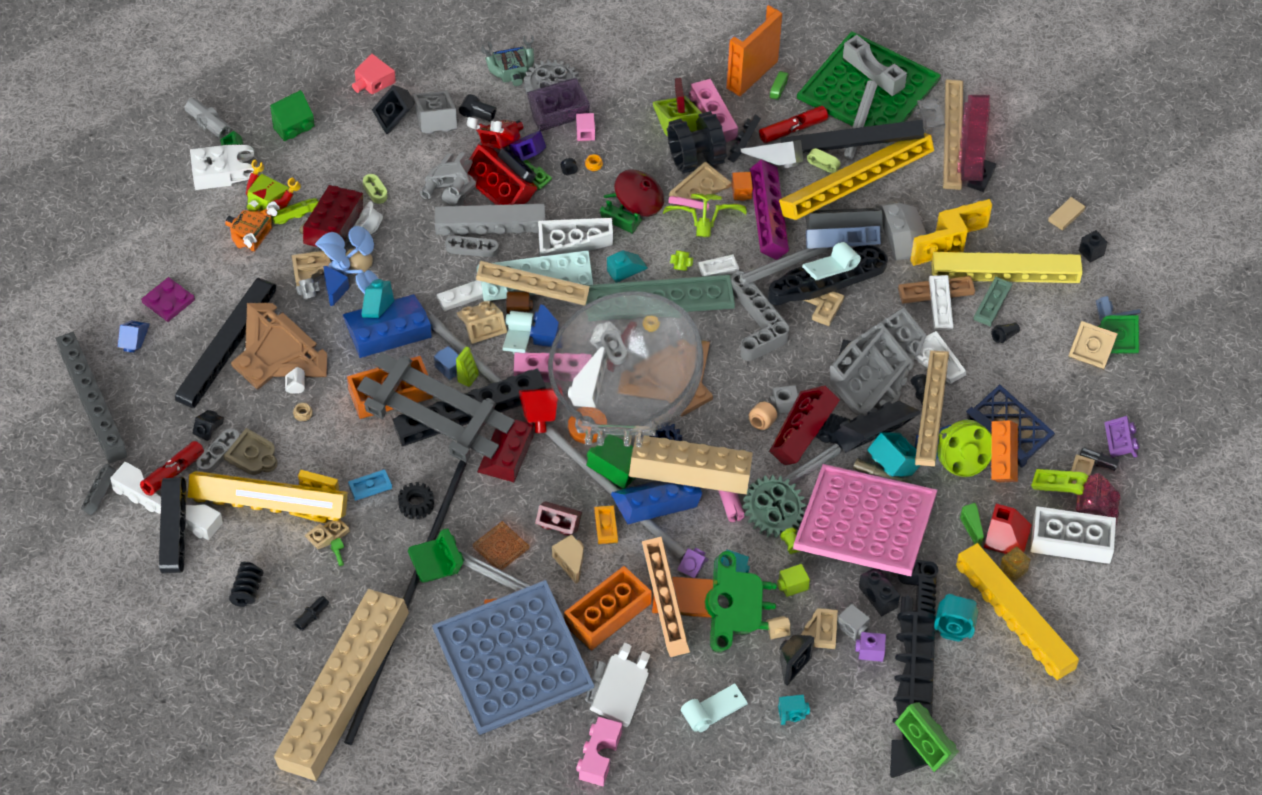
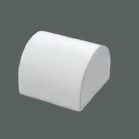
[285,367,305,393]

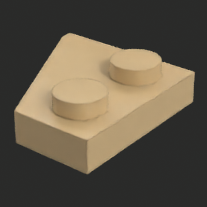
[801,608,838,649]

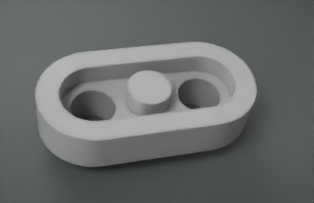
[600,330,628,365]

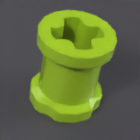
[780,528,800,554]

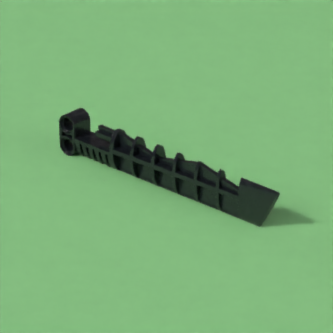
[890,560,938,778]

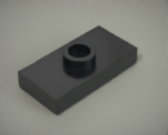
[967,158,996,192]

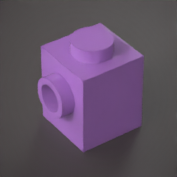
[855,632,886,662]

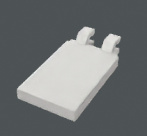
[590,642,650,727]

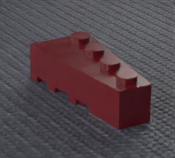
[769,386,840,466]

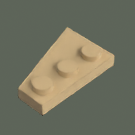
[669,162,732,201]

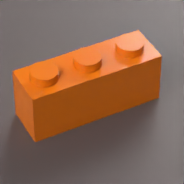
[991,420,1018,482]

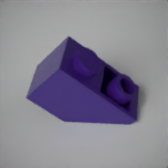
[509,131,546,161]

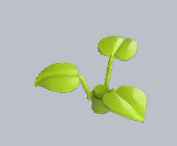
[663,193,747,237]

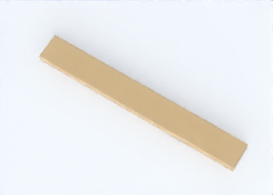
[943,79,963,190]
[915,350,949,466]

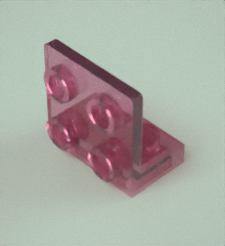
[1076,473,1120,525]

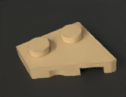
[292,251,331,287]

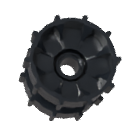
[666,111,727,174]

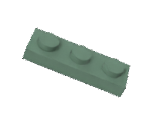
[974,276,1013,327]

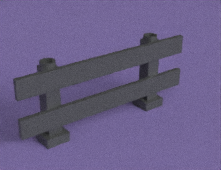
[357,352,515,463]

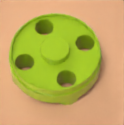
[937,420,992,477]

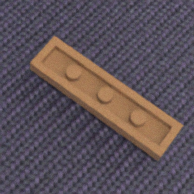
[898,276,975,304]

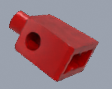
[519,388,558,433]

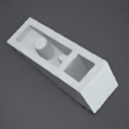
[568,347,608,408]

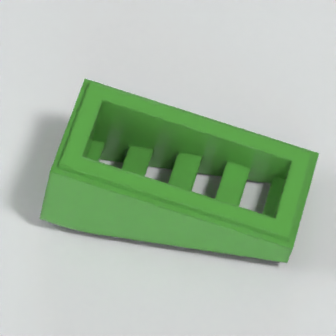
[960,503,984,546]

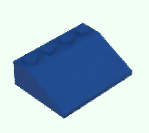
[343,294,432,358]

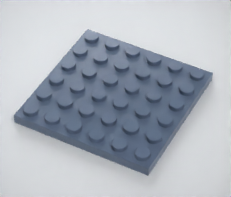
[432,580,594,735]

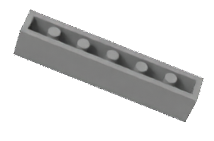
[435,204,545,236]

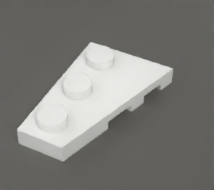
[915,331,966,384]

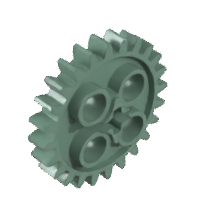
[742,475,806,538]

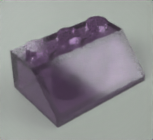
[527,78,590,131]

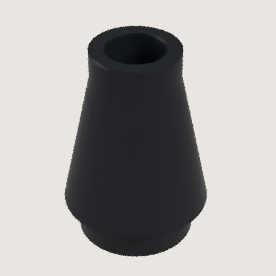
[991,322,1020,343]

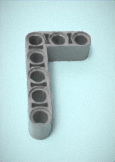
[731,271,789,361]

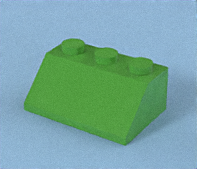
[895,702,959,772]

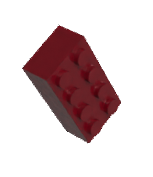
[303,185,363,247]

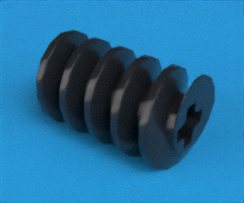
[229,561,264,607]

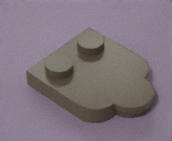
[224,428,277,475]

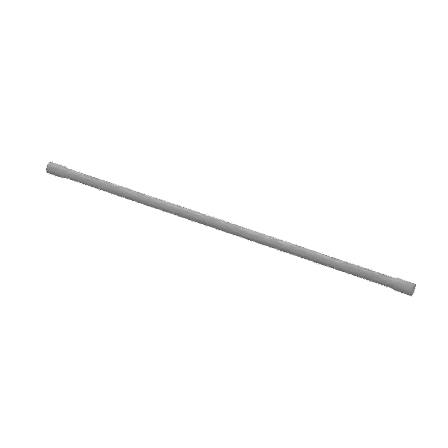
[428,314,686,561]

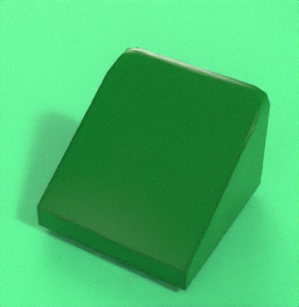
[220,131,244,146]

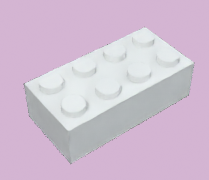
[1030,506,1116,564]

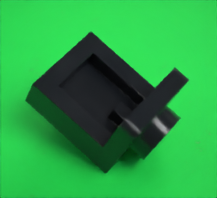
[192,410,224,441]

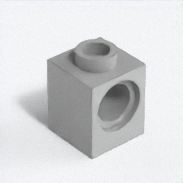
[769,385,798,414]
[837,604,870,640]

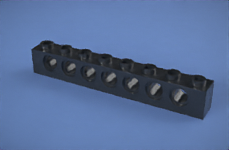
[392,368,546,446]

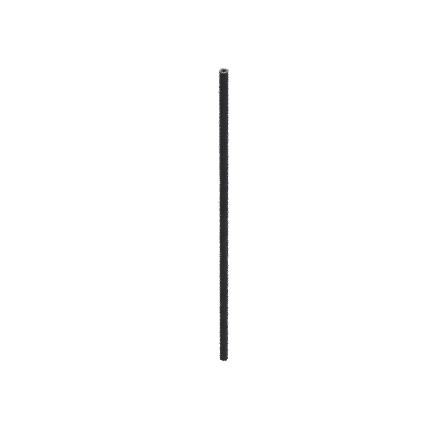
[344,460,467,745]

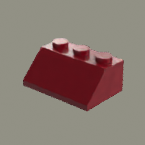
[477,419,533,482]

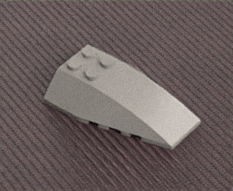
[830,307,927,416]

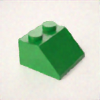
[270,90,315,141]

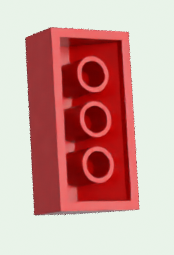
[468,144,538,205]

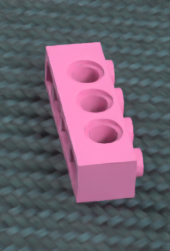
[689,79,738,142]
[514,352,591,383]

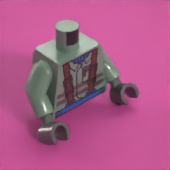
[481,35,534,86]

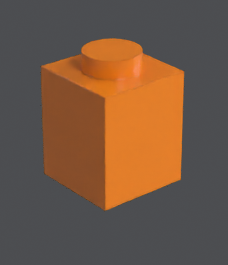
[732,172,753,201]

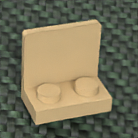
[457,301,507,344]

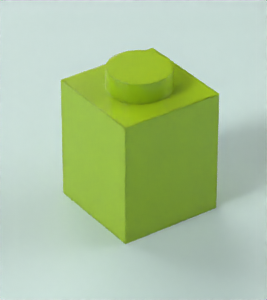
[777,564,810,597]

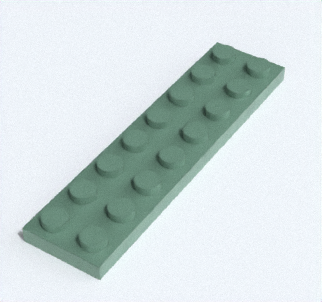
[584,275,735,319]

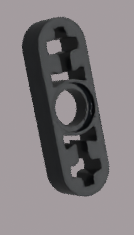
[497,147,537,183]

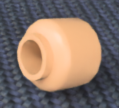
[749,401,777,430]

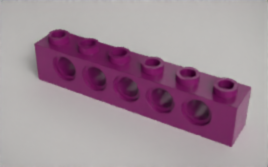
[750,159,789,260]

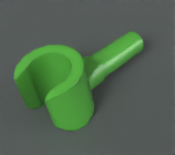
[331,538,344,566]

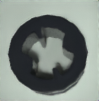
[560,158,578,175]

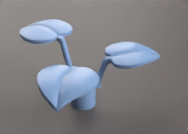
[315,226,378,294]

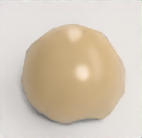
[346,247,373,275]

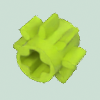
[670,250,693,271]

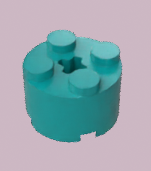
[934,594,978,642]

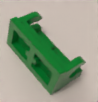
[600,200,642,234]

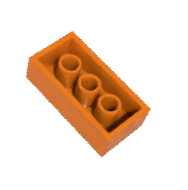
[347,356,433,419]
[564,566,652,651]

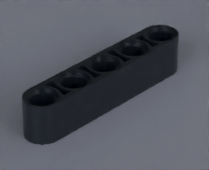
[159,477,187,574]

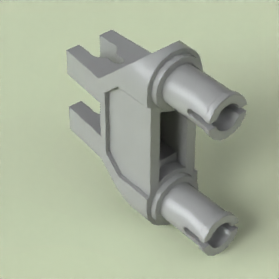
[420,152,473,199]

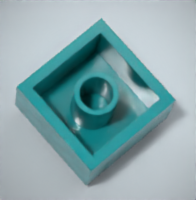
[868,433,920,477]

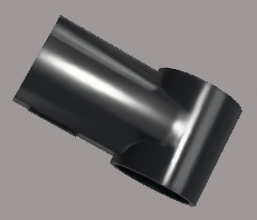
[458,94,497,121]

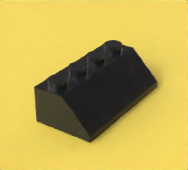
[834,401,921,453]

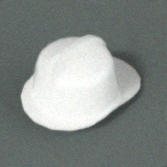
[347,201,383,239]

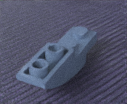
[806,226,881,248]

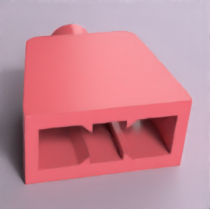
[352,54,396,94]

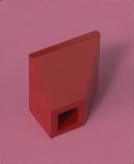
[984,503,1032,558]

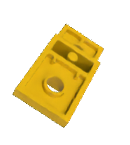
[910,199,992,266]

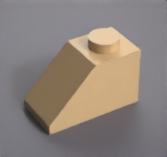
[552,535,584,584]

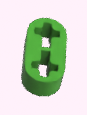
[770,71,789,100]

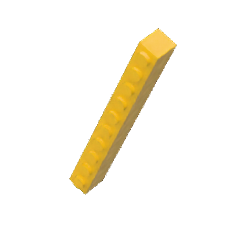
[779,133,934,220]

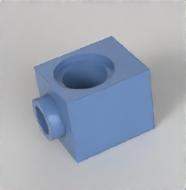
[434,346,459,380]

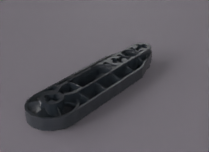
[768,245,888,306]

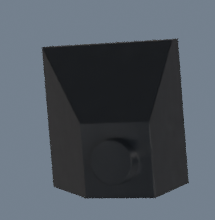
[372,85,415,134]
[779,635,814,686]

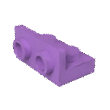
[1104,416,1139,458]

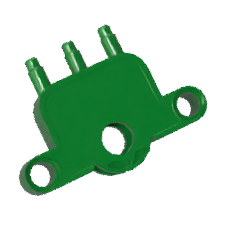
[704,551,777,653]

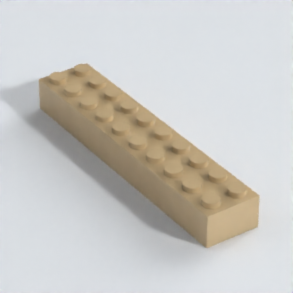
[274,589,409,781]

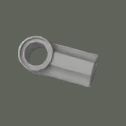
[442,175,476,206]

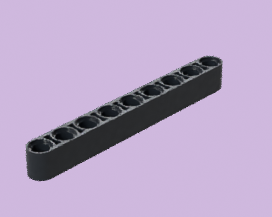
[175,277,276,408]

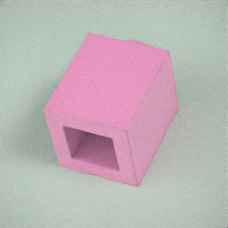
[576,113,595,141]

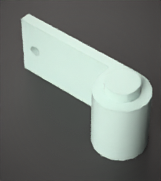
[802,242,861,280]
[503,311,534,354]
[681,684,748,732]

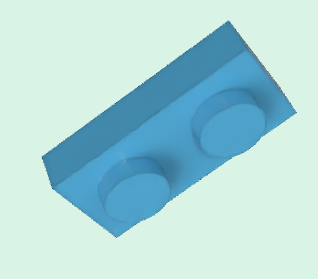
[348,469,392,501]

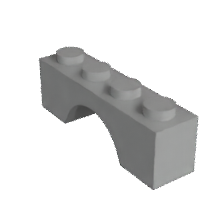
[843,35,907,96]

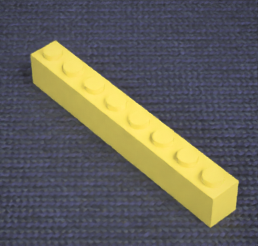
[931,252,1082,283]

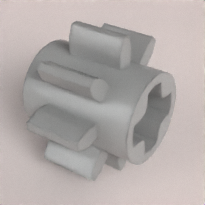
[296,278,320,299]

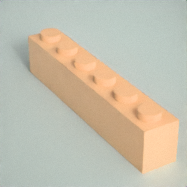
[642,537,690,657]

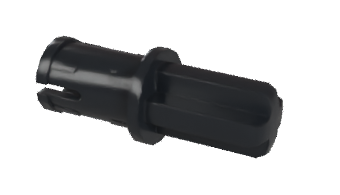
[1080,447,1119,471]
[293,596,329,631]

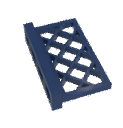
[966,384,1055,468]

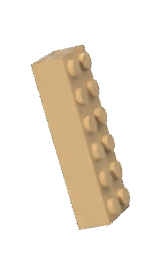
[629,435,753,495]

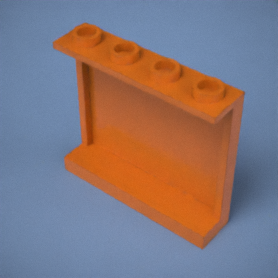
[726,5,783,96]

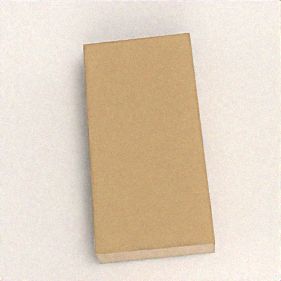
[1048,197,1086,231]

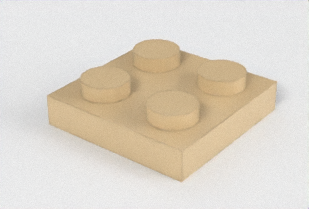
[1068,321,1118,369]

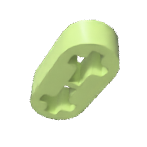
[807,149,841,174]
[363,174,388,204]

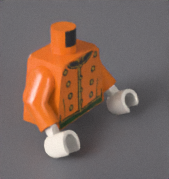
[225,202,280,252]

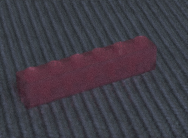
[957,95,990,181]

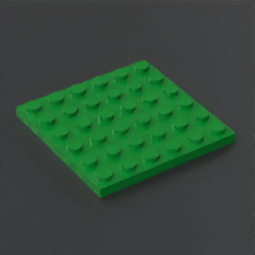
[797,31,941,144]

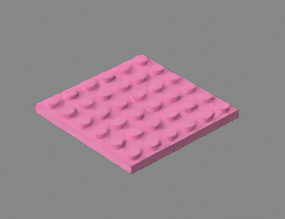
[793,464,937,576]

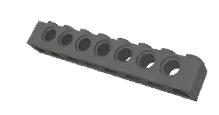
[55,331,127,464]

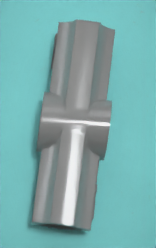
[184,98,231,138]

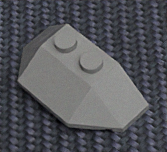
[875,201,927,261]

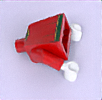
[467,117,524,149]

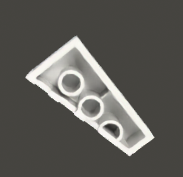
[538,218,613,257]

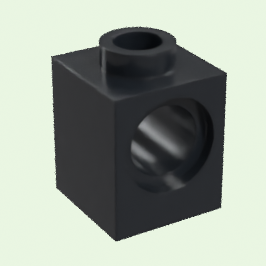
[1079,230,1108,263]

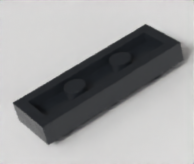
[728,114,761,163]

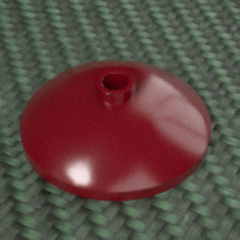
[614,169,664,216]

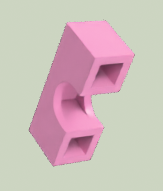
[577,717,622,786]

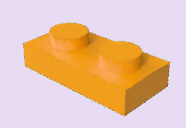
[594,505,618,544]

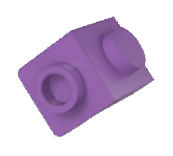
[677,547,709,578]

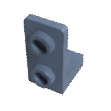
[1096,296,1141,322]

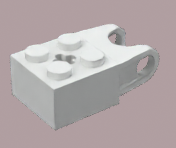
[190,145,254,190]

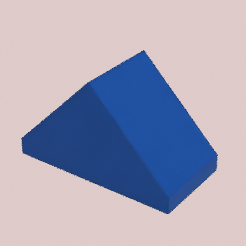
[323,266,349,306]

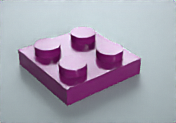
[141,277,195,322]

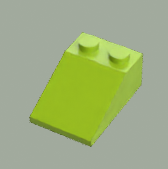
[653,96,702,137]

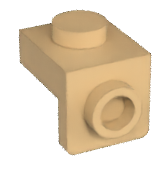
[766,616,790,640]

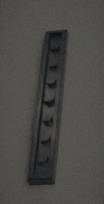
[781,119,925,153]

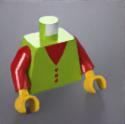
[246,160,301,211]

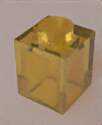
[1000,546,1031,582]

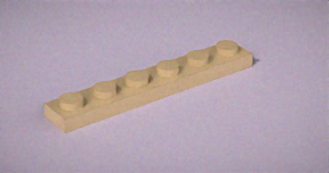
[476,261,590,305]

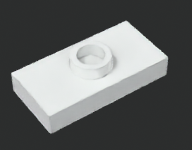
[698,254,739,277]

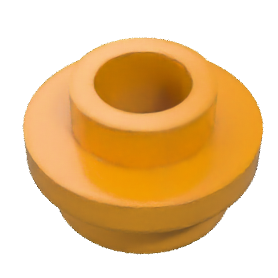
[585,154,603,171]

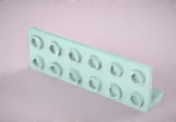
[476,251,593,301]

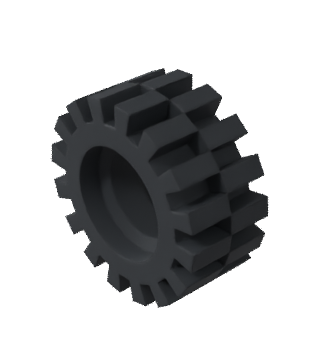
[398,482,434,520]

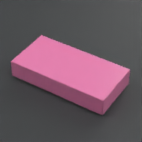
[668,196,709,210]

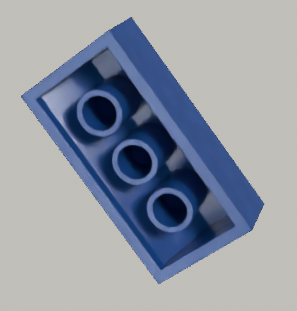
[611,481,702,524]

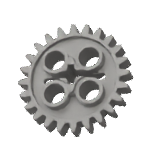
[524,59,581,107]

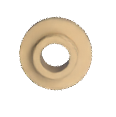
[293,403,313,421]

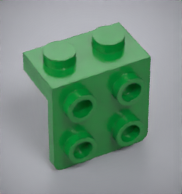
[408,528,464,583]

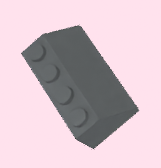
[805,208,883,233]

